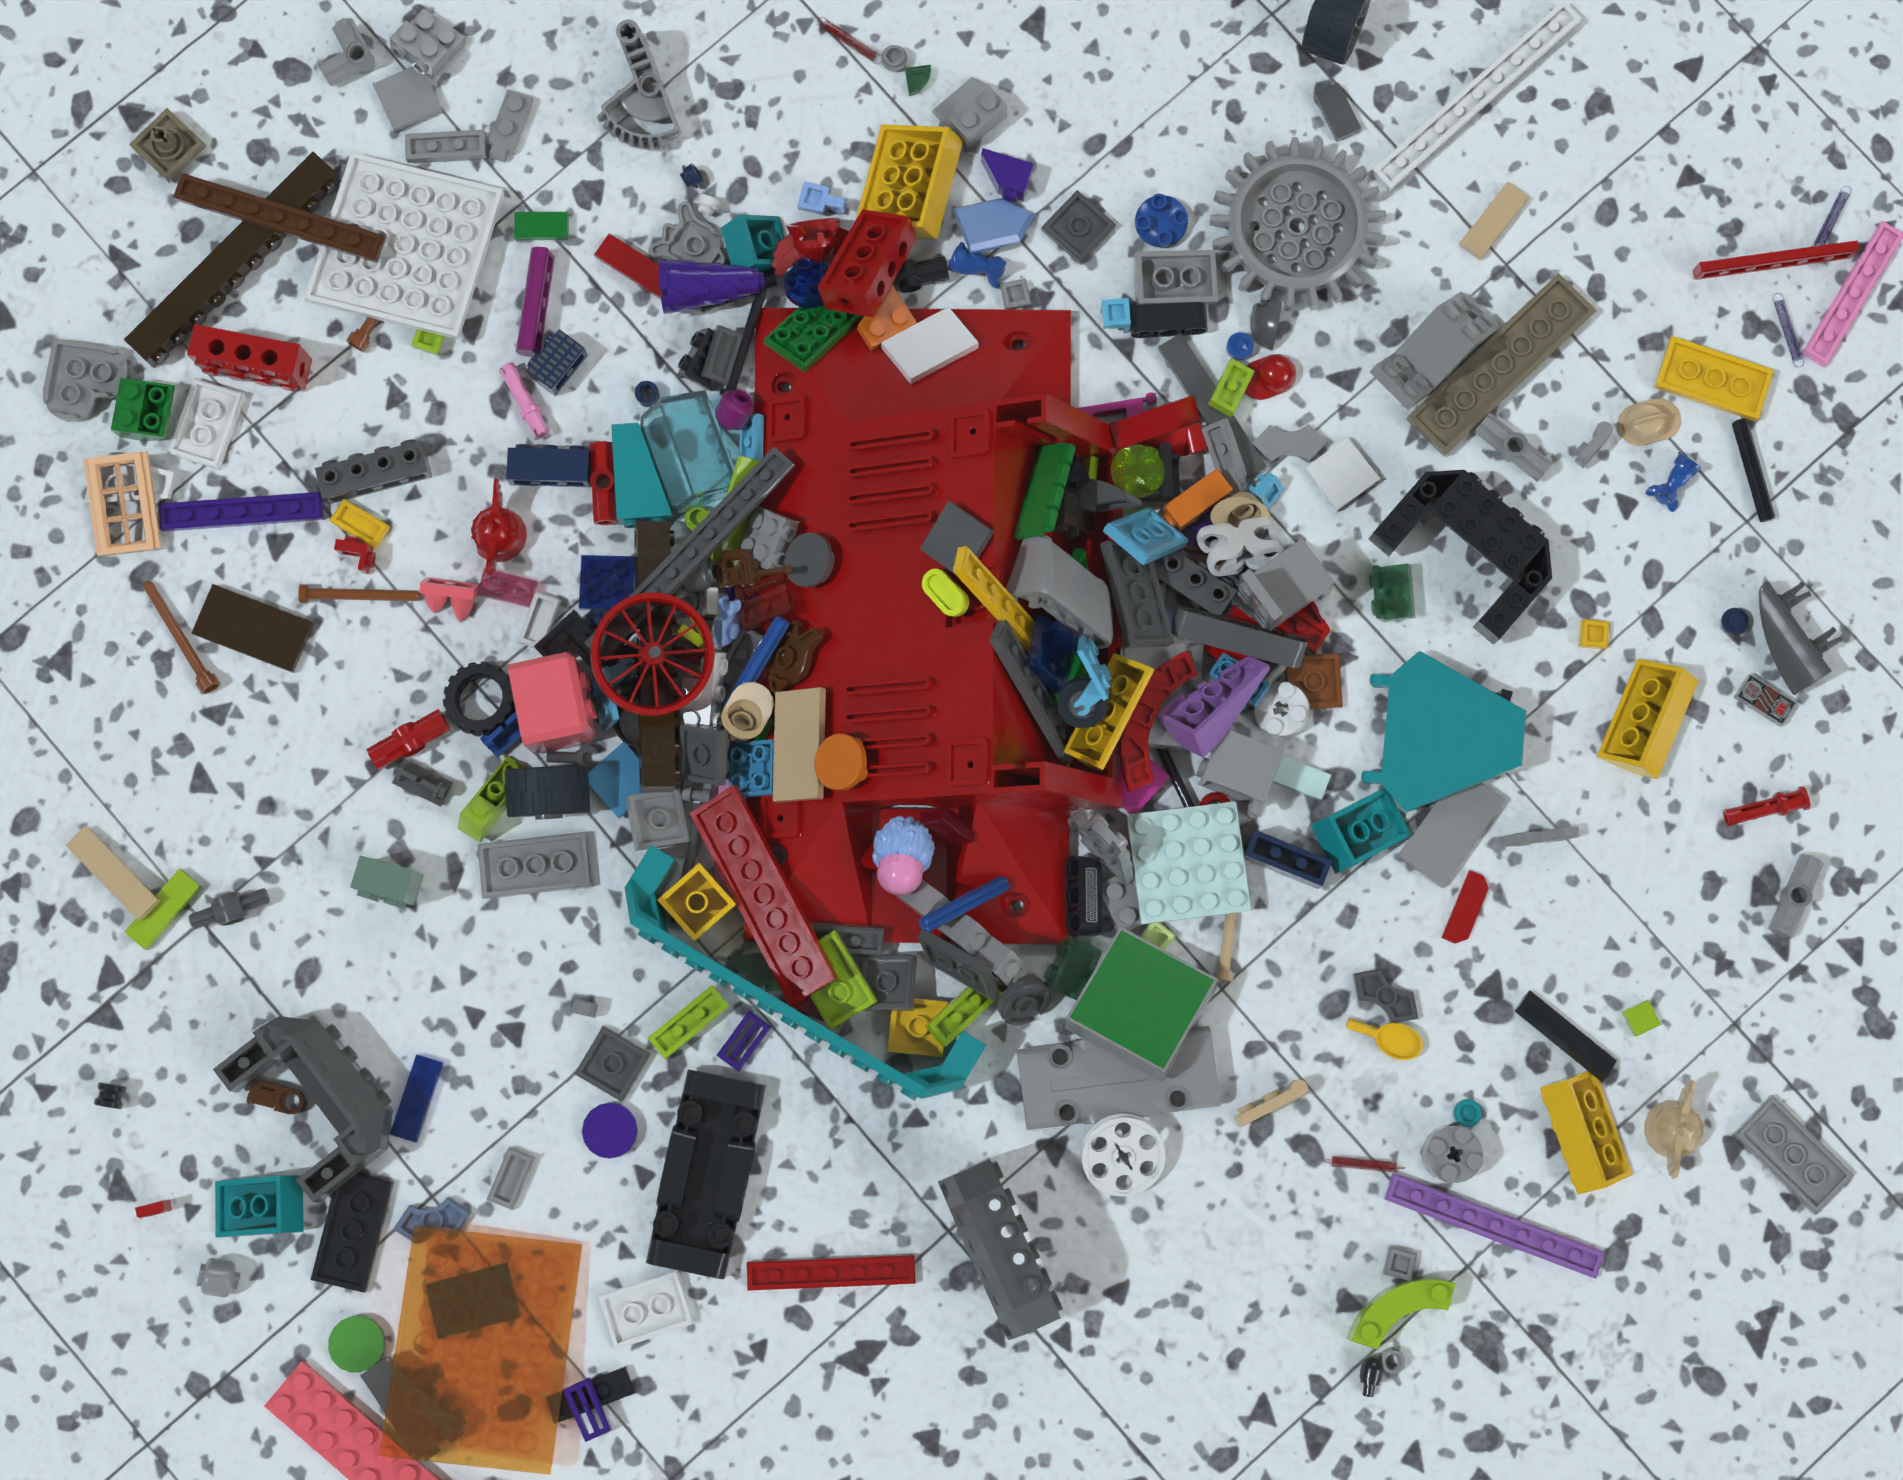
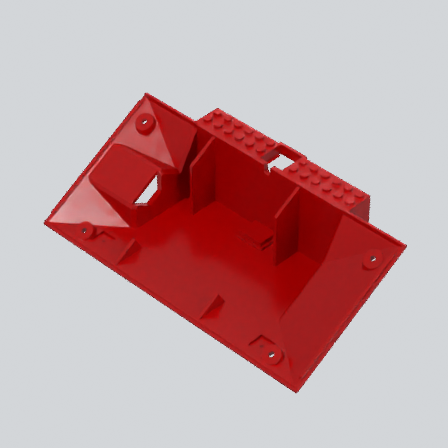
[744,307,1123,944]

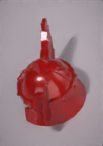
[771,218,849,276]
[471,478,527,575]

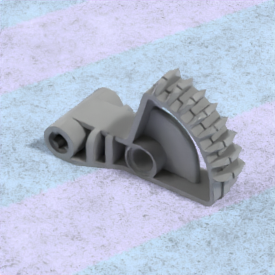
[597,19,681,150]

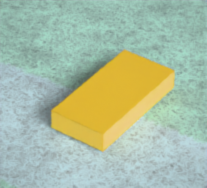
[329,499,391,550]

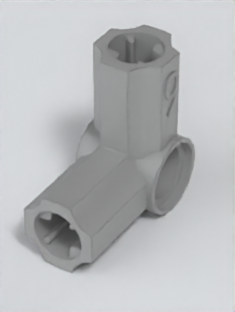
[319,18,375,86]

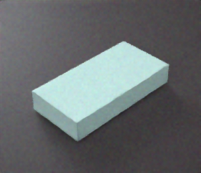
[1273,756,1331,801]

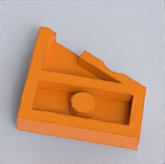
[857,285,917,351]

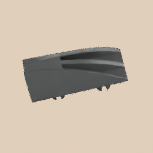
[1759,581,1843,695]

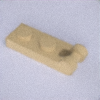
[1234,1079,1308,1127]

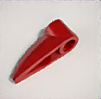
[1128,423,1208,457]

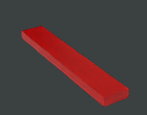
[1692,240,1859,280]
[747,1255,916,1291]

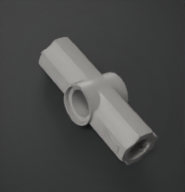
[1474,413,1553,482]
[1768,854,1824,939]

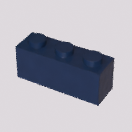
[506,444,591,487]
[1243,830,1332,889]

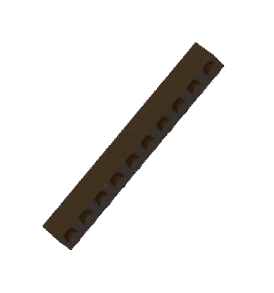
[123,151,341,368]
[634,521,680,792]

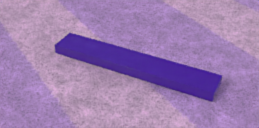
[159,492,324,532]

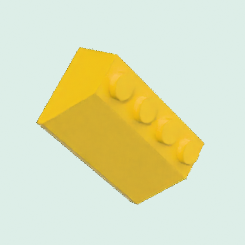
[1063,653,1155,772]
[1597,659,1699,780]
[1540,1071,1633,1195]

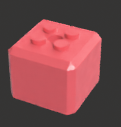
[508,652,598,754]

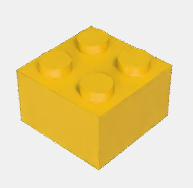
[658,863,736,941]

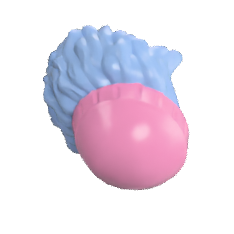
[872,816,935,896]

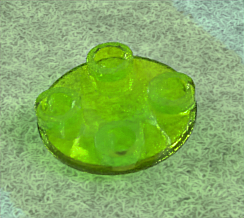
[1111,444,1165,498]

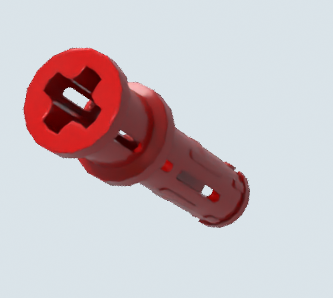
[1723,786,1811,827]

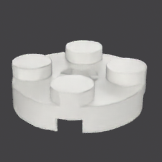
[1254,682,1310,737]

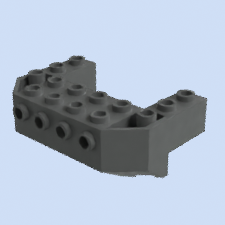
[213,1016,393,1203]
[938,1157,1063,1340]

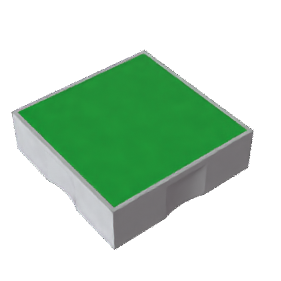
[1065,926,1218,1082]

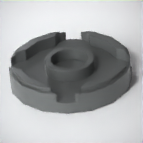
[784,532,835,588]
[997,978,1051,1025]

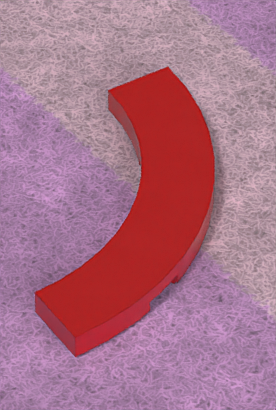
[1120,650,1198,792]

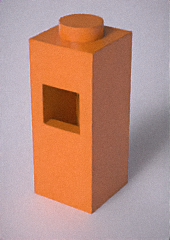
[1162,468,1233,532]

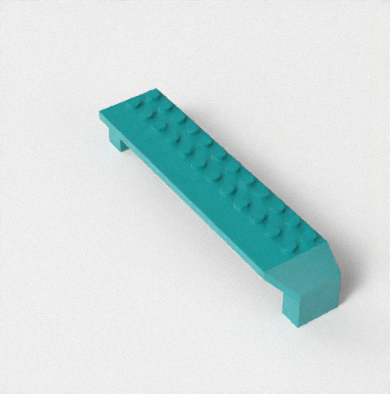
[625,845,986,1101]

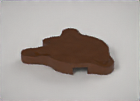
[766,614,824,693]

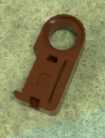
[247,1080,306,1114]

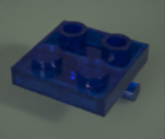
[1027,616,1080,693]

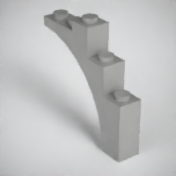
[895,880,1041,987]

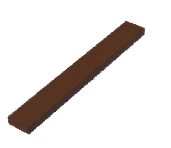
[173,173,386,263]

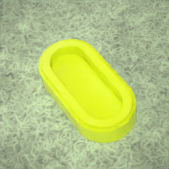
[922,569,969,617]

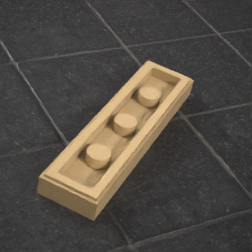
[66,826,160,921]

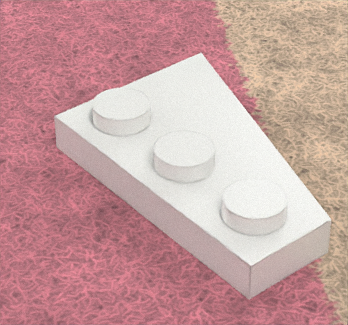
[84,451,178,504]

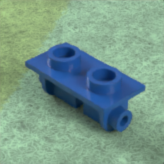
[480,711,521,758]

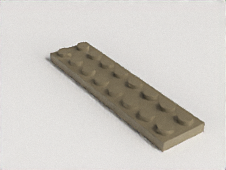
[1406,273,1597,457]

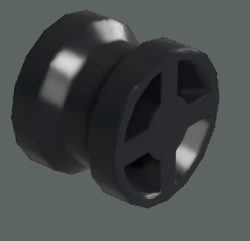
[94,1082,127,1109]

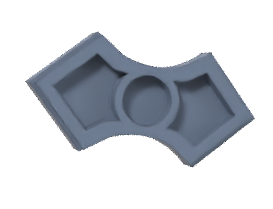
[394,1197,472,1245]

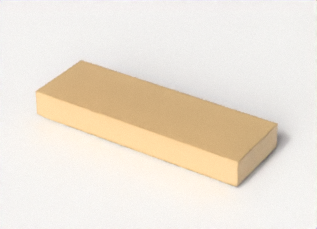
[1459,182,1529,260]

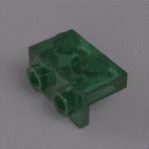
[1369,563,1415,622]

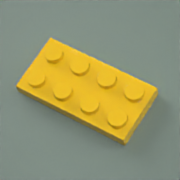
[1653,336,1774,422]

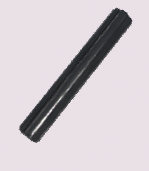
[1732,418,1775,522]

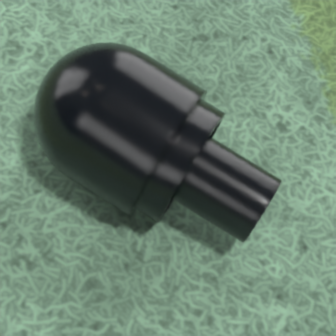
[1359,1356,1384,1397]

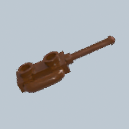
[715,548,792,588]

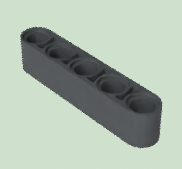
[1171,606,1308,668]

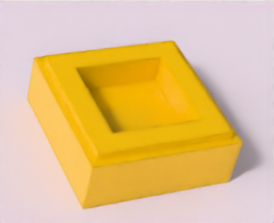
[1579,619,1609,650]

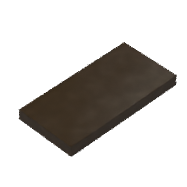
[191,584,314,673]

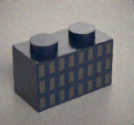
[526,329,588,396]

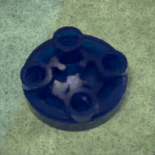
[784,258,829,308]

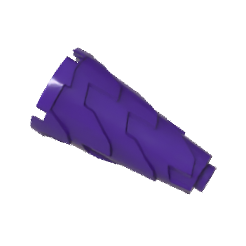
[659,259,765,314]

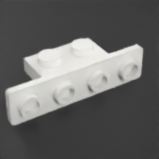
[678,652,728,731]

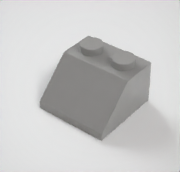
[932,77,1007,150]

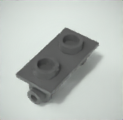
[392,759,453,807]

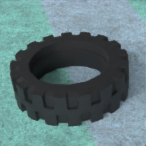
[443,662,516,737]

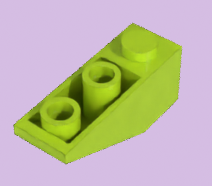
[457,756,526,843]

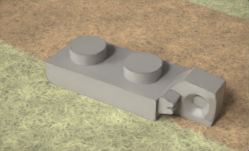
[1201,418,1249,495]

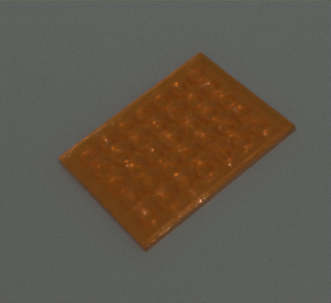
[379,1225,583,1475]

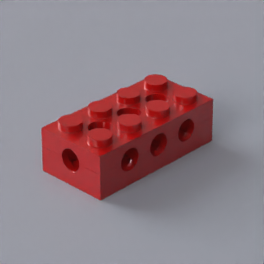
[818,209,917,318]
[187,324,313,392]

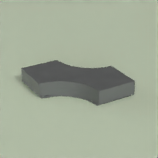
[1353,969,1419,1023]

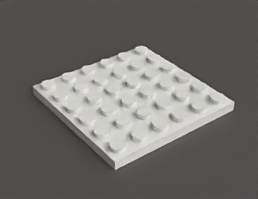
[304,152,505,340]

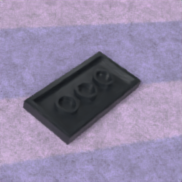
[310,1173,394,1293]

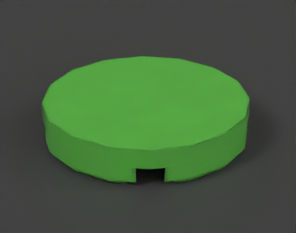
[328,1316,386,1373]

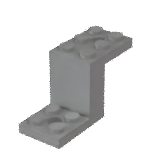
[1370,291,1499,410]
[1237,539,1335,631]

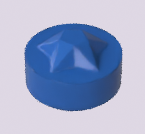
[1226,332,1254,361]

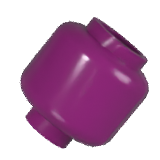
[715,389,754,430]

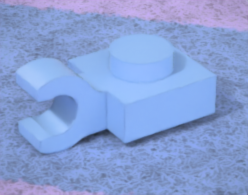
[797,181,847,216]
[714,595,741,647]

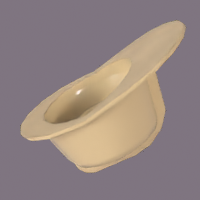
[1618,399,1681,446]
[1210,492,1270,533]
[721,682,774,741]

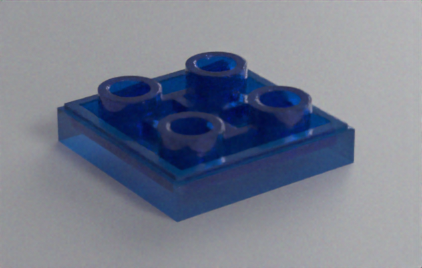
[579,555,635,611]

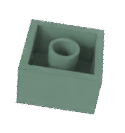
[350,855,424,909]

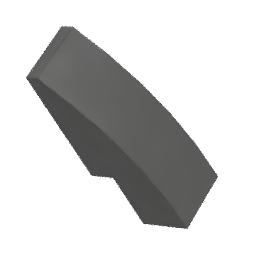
[1062,479,1141,513]

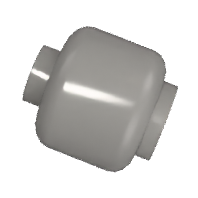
[196,1258,240,1298]

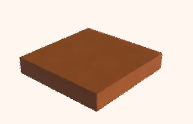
[1285,653,1343,710]

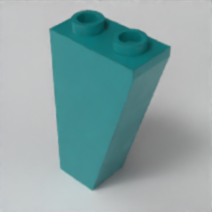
[611,423,674,528]

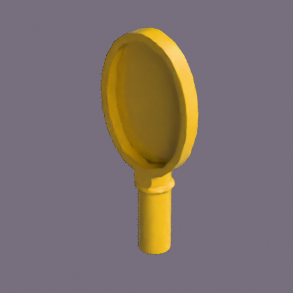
[1345,1018,1423,1060]

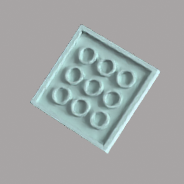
[1126,801,1251,925]

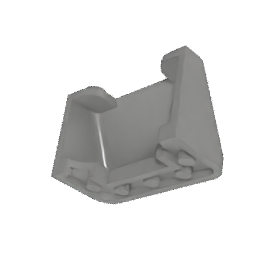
[1006,535,1113,649]

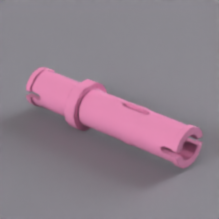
[499,362,550,440]

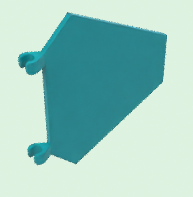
[1361,651,1526,813]

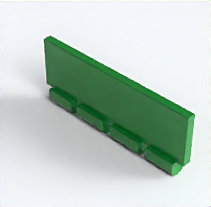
[1014,442,1076,540]

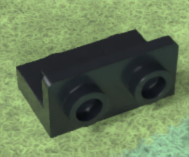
[677,328,716,391]

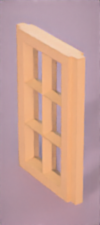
[83,451,162,556]

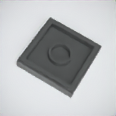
[1041,190,1116,264]
[920,501,995,574]
[861,954,917,1011]
[574,1026,651,1102]

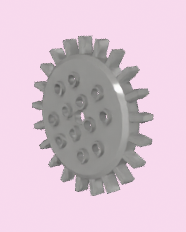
[1209,137,1386,311]

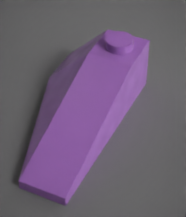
[1156,656,1270,758]

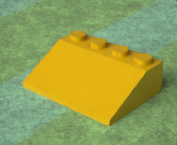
[855,124,963,240]

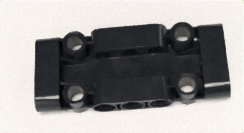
[646,1069,766,1279]

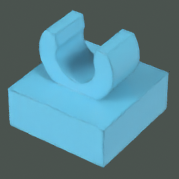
[1248,472,1284,509]

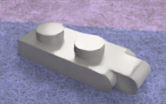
[487,89,534,162]

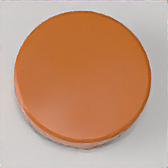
[814,734,868,791]

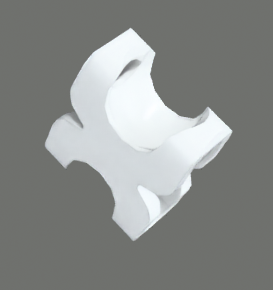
[1196,517,1285,576]

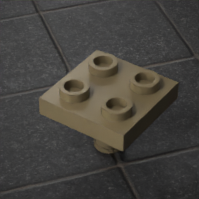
[129,108,206,183]

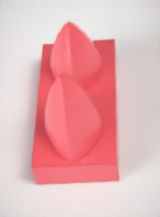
[419,577,480,622]

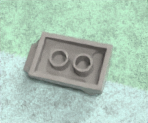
[1133,250,1228,306]

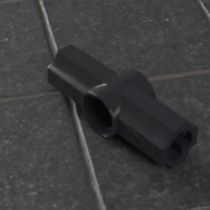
[892,256,950,293]

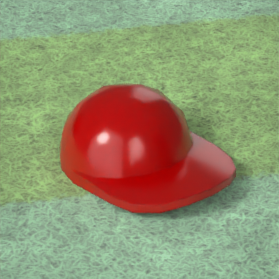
[1245,354,1297,400]

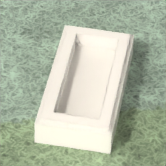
[517,591,562,649]

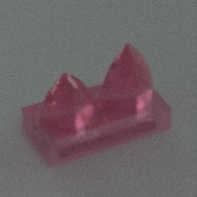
[477,568,538,608]

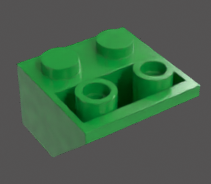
[111,378,175,441]

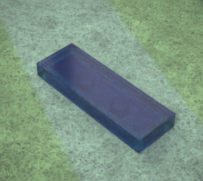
[390,1054,444,1143]

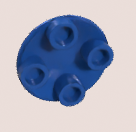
[1135,193,1188,248]

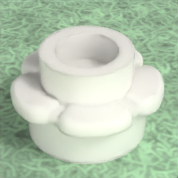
[695,194,720,216]

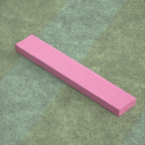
[1802,221,1903,367]

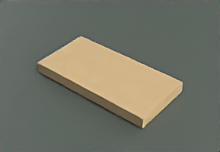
[773,687,826,803]

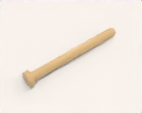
[1214,913,1237,982]

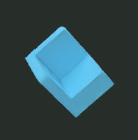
[1100,298,1131,333]

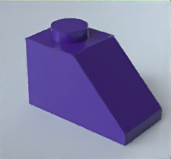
[981,148,1034,202]

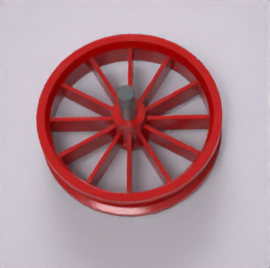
[590,592,714,716]

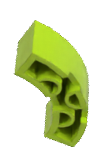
[1347,1278,1456,1350]

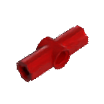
[590,441,618,526]
[366,709,451,770]

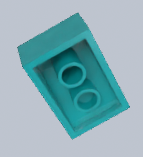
[1310,788,1412,874]
[215,1175,304,1238]

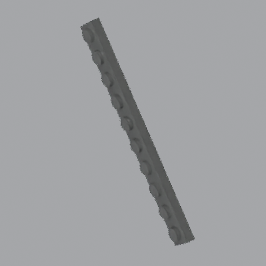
[585,447,795,663]

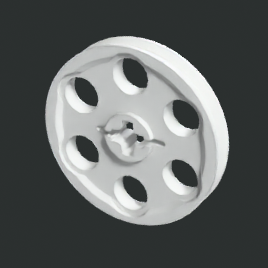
[1081,1113,1166,1196]

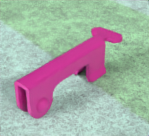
[1077,392,1157,418]

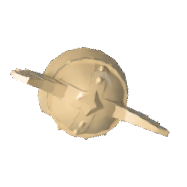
[1644,1080,1704,1179]

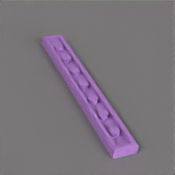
[1383,1173,1605,1279]

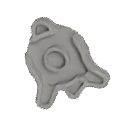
[648,201,726,265]

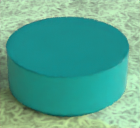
[1452,1099,1482,1127]

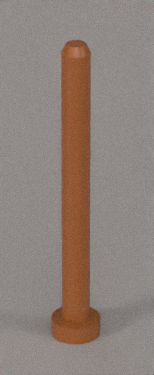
[298,584,421,603]

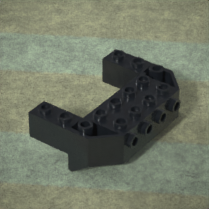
[1368,469,1552,645]

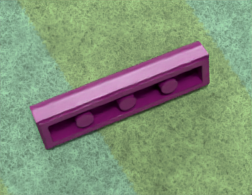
[516,247,555,357]

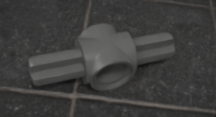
[189,888,270,929]

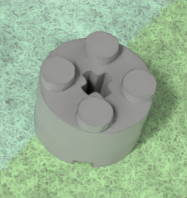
[1421,1126,1483,1183]

